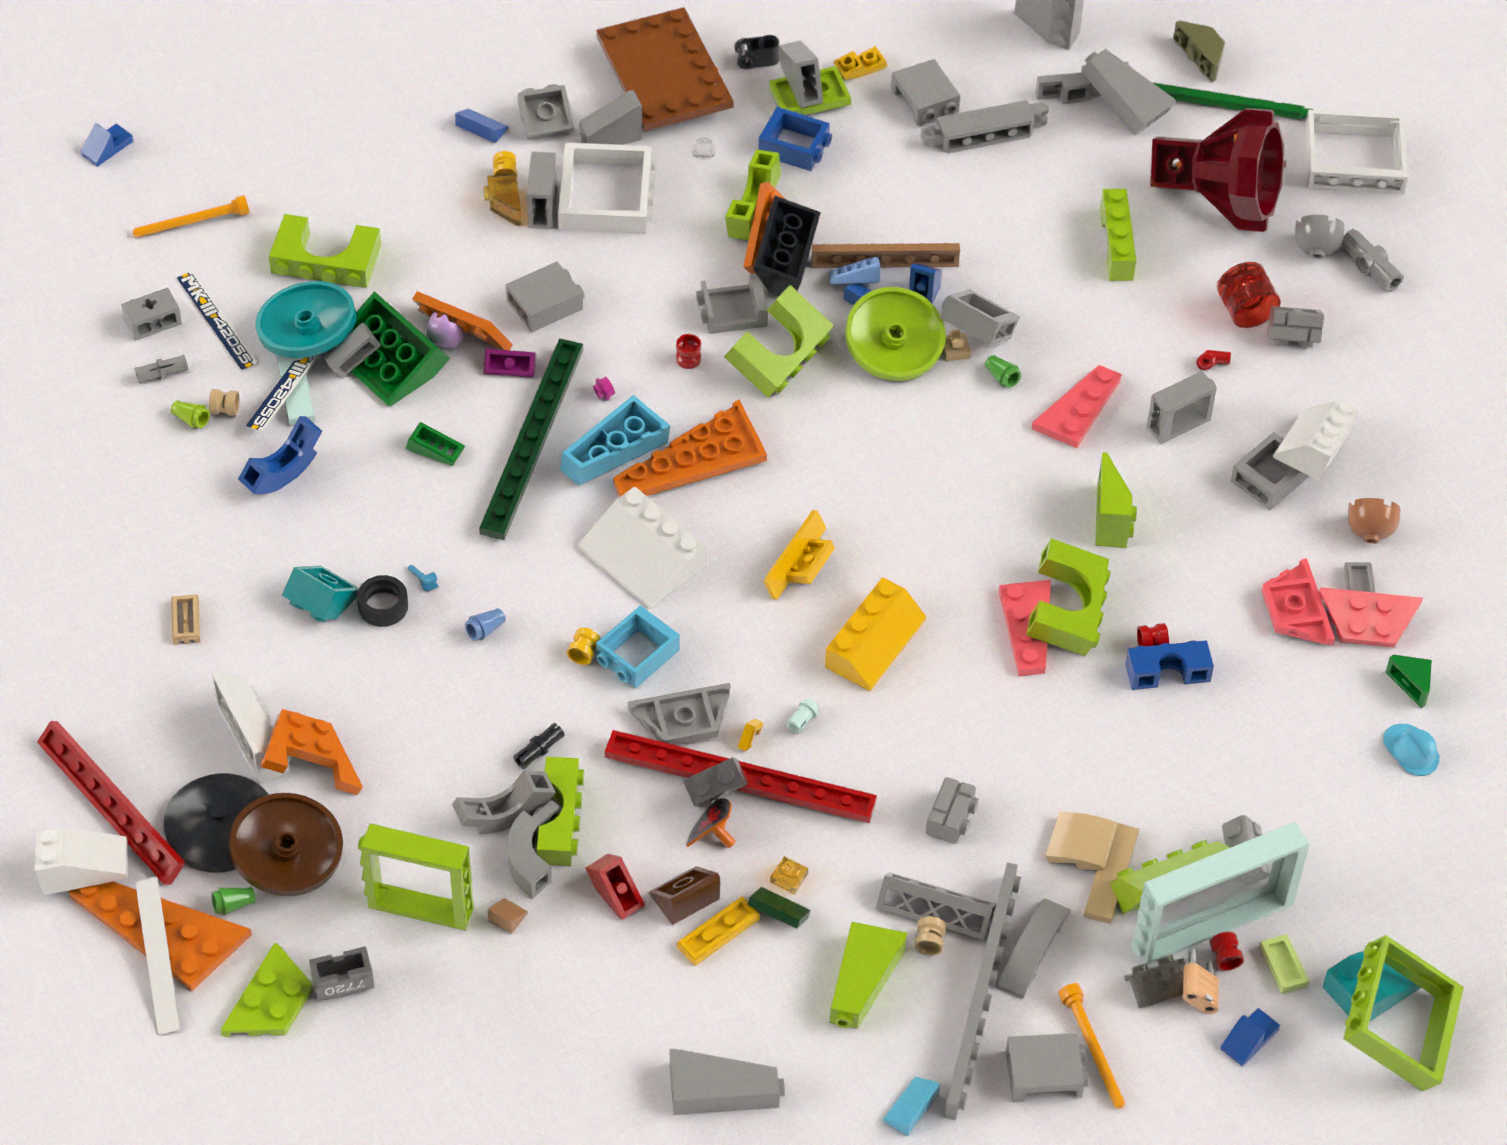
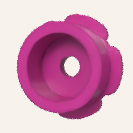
[593,376,615,401]

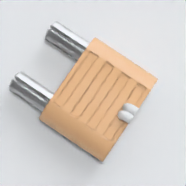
[1183,949,1219,1014]

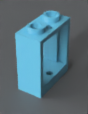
[596,605,680,689]

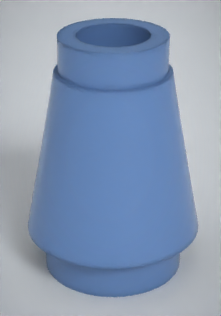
[465,608,506,641]

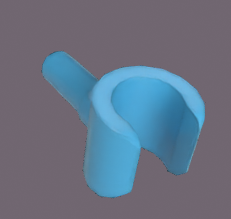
[408,564,439,591]

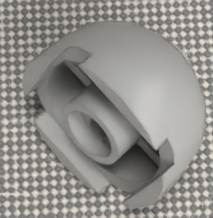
[1295,215,1345,259]

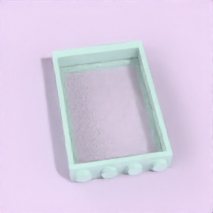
[1132,822,1310,965]

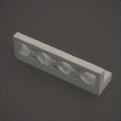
[876,872,996,940]

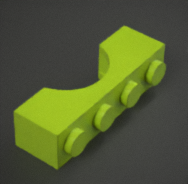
[725,149,781,241]
[1100,189,1137,281]
[537,757,584,866]

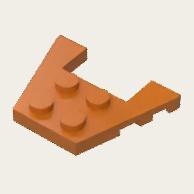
[260,709,363,795]

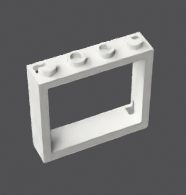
[1305,110,1408,194]
[558,143,656,234]

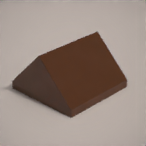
[649,866,720,925]

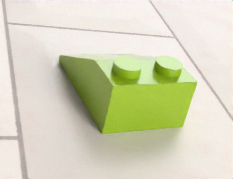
[1095,452,1137,548]

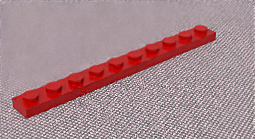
[604,730,877,823]

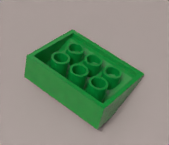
[328,291,450,407]

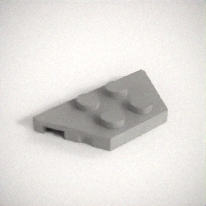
[628,683,731,745]

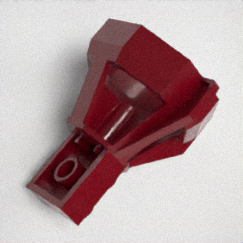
[1150,108,1287,232]

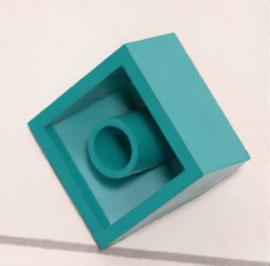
[282,565,359,622]

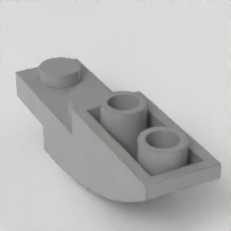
[1035,61,1129,104]

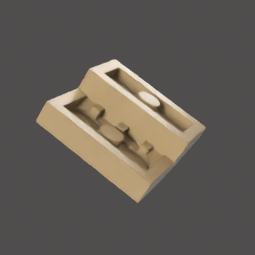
[1045,812,1117,870]

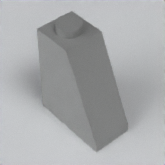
[778,40,823,108]
[577,90,642,145]

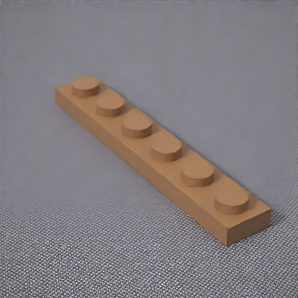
[811,243,960,268]

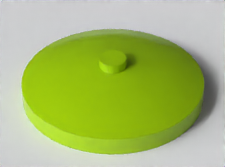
[845,287,946,381]

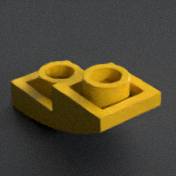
[833,46,888,79]

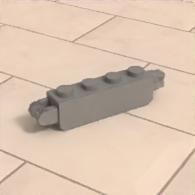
[920,100,1049,153]

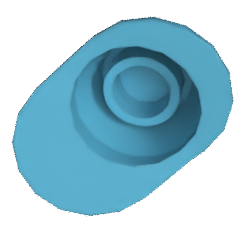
[1383,724,1440,776]

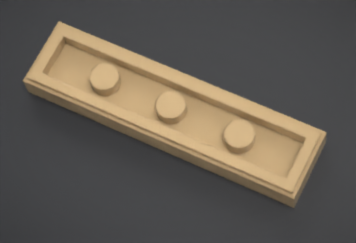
[1083,822,1139,924]

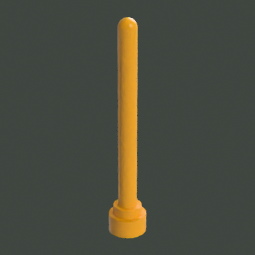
[132,195,250,237]
[1058,983,1125,1109]

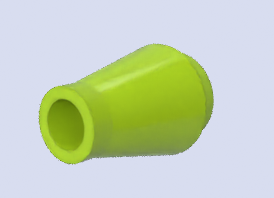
[171,400,210,429]

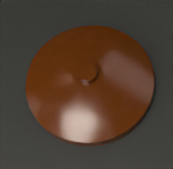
[229,793,343,896]

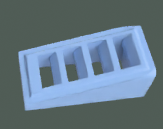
[829,257,880,285]

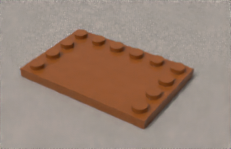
[596,7,734,131]

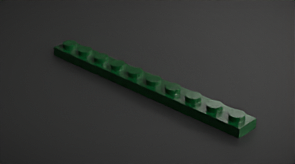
[479,338,583,540]

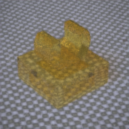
[770,856,809,895]

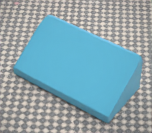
[883,1077,941,1136]

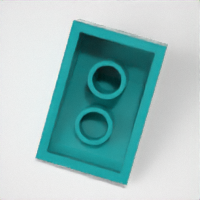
[1322,951,1421,1022]

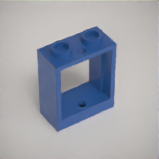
[758,107,832,171]

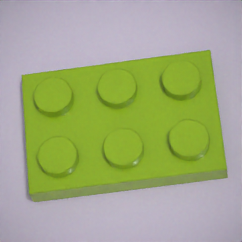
[769,66,852,115]

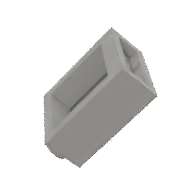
[940,289,1020,345]
[1146,371,1217,444]
[1231,432,1310,510]

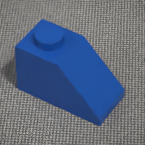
[909,263,942,304]

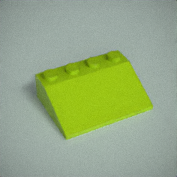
[1110,840,1231,914]

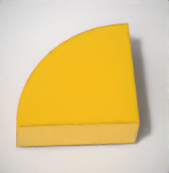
[737,719,764,751]

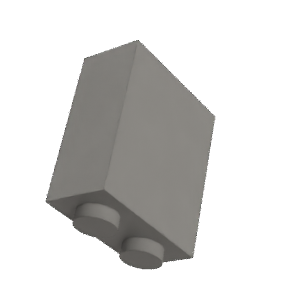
[527,152,557,229]
[505,261,584,333]

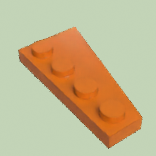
[743,182,785,274]
[412,291,513,350]

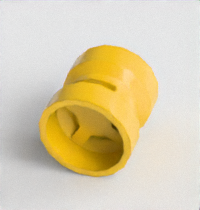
[492,151,518,185]
[566,627,601,665]

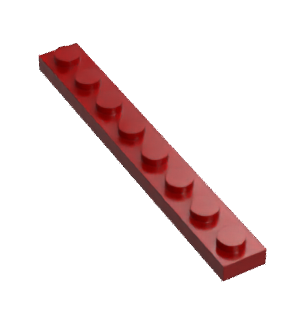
[37,721,185,885]

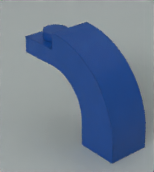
[238,416,322,494]

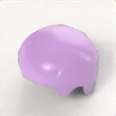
[426,312,464,348]

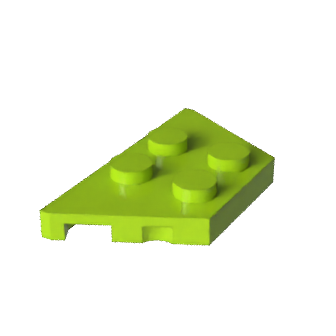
[220,942,313,1037]

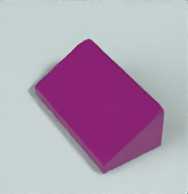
[483,349,537,378]

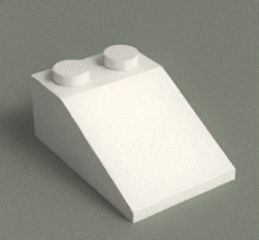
[35,827,128,895]

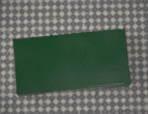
[747,887,811,928]

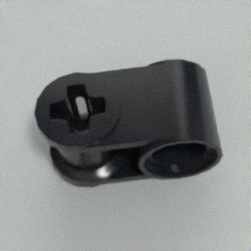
[734,35,780,69]

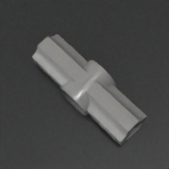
[1341,229,1404,292]

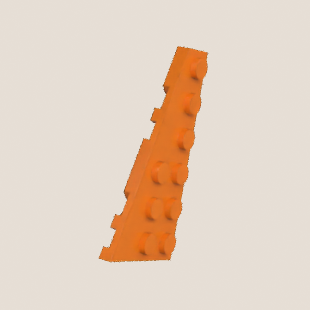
[613,399,767,498]

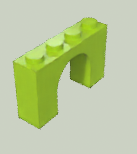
[269,214,381,288]
[724,285,834,398]
[1026,538,1111,656]

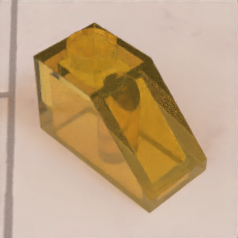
[483,173,522,226]

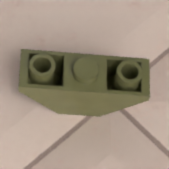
[1173,20,1225,82]

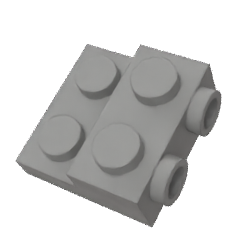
[517,84,575,140]

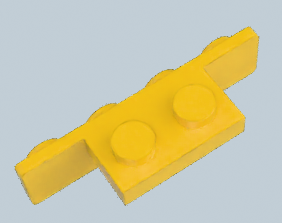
[763,510,835,600]

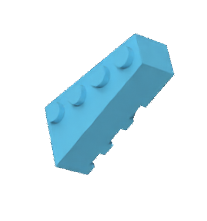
[560,395,671,486]

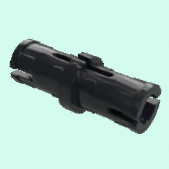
[513,723,565,769]

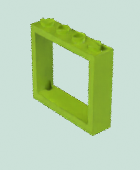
[358,823,474,931]
[1343,935,1464,1091]

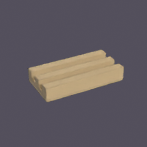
[171,594,200,645]

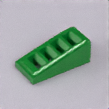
[405,422,465,466]

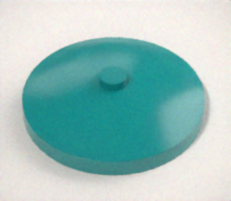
[255,281,357,358]

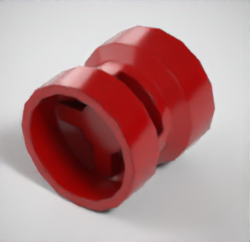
[676,334,701,369]
[1137,623,1169,647]
[1209,932,1244,971]

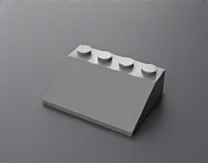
[1014,0,1084,50]

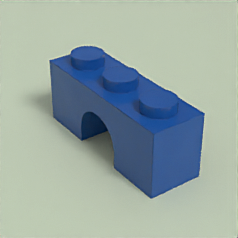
[1125,640,1214,690]

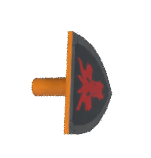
[686,798,736,848]

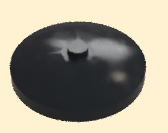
[163,773,269,873]

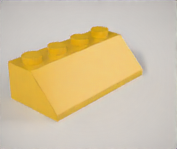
[825,577,926,691]

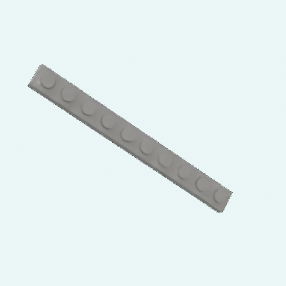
[944,862,1021,1120]

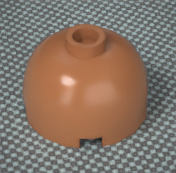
[1348,498,1401,544]

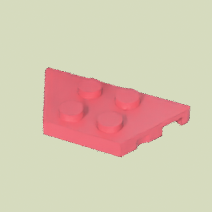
[1261,558,1335,646]
[1319,587,1422,648]

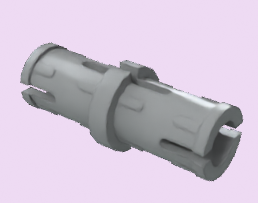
[134,354,188,383]

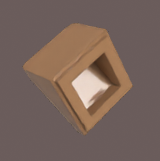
[488,898,528,933]

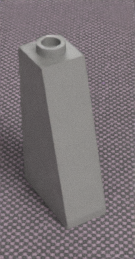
[1081,48,1176,135]
[669,1049,785,1115]

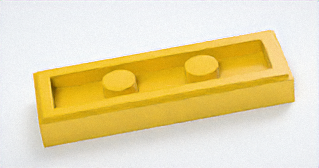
[677,896,760,966]

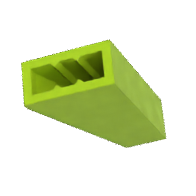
[830,921,907,1029]

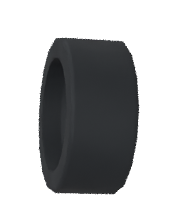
[357,575,408,627]

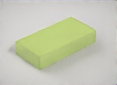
[1259,934,1309,994]

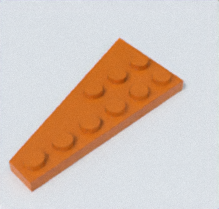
[69,881,252,992]

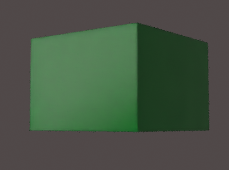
[1385,654,1432,708]

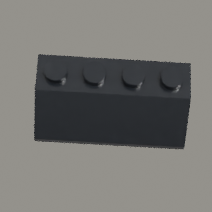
[753,196,821,296]

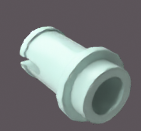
[786,699,819,734]

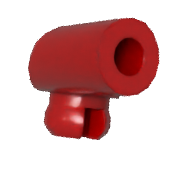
[1196,350,1231,370]

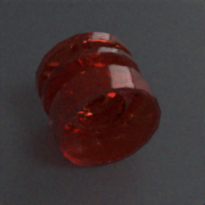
[1216,262,1281,328]

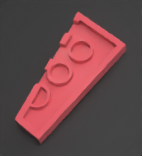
[1031,365,1122,448]
[998,580,1051,676]

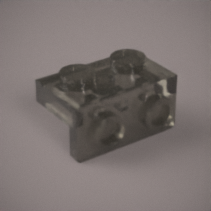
[1124,954,1186,1008]

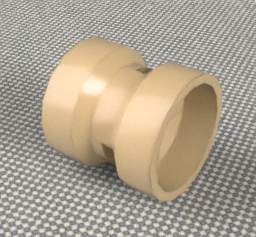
[209,389,240,416]
[914,916,946,956]

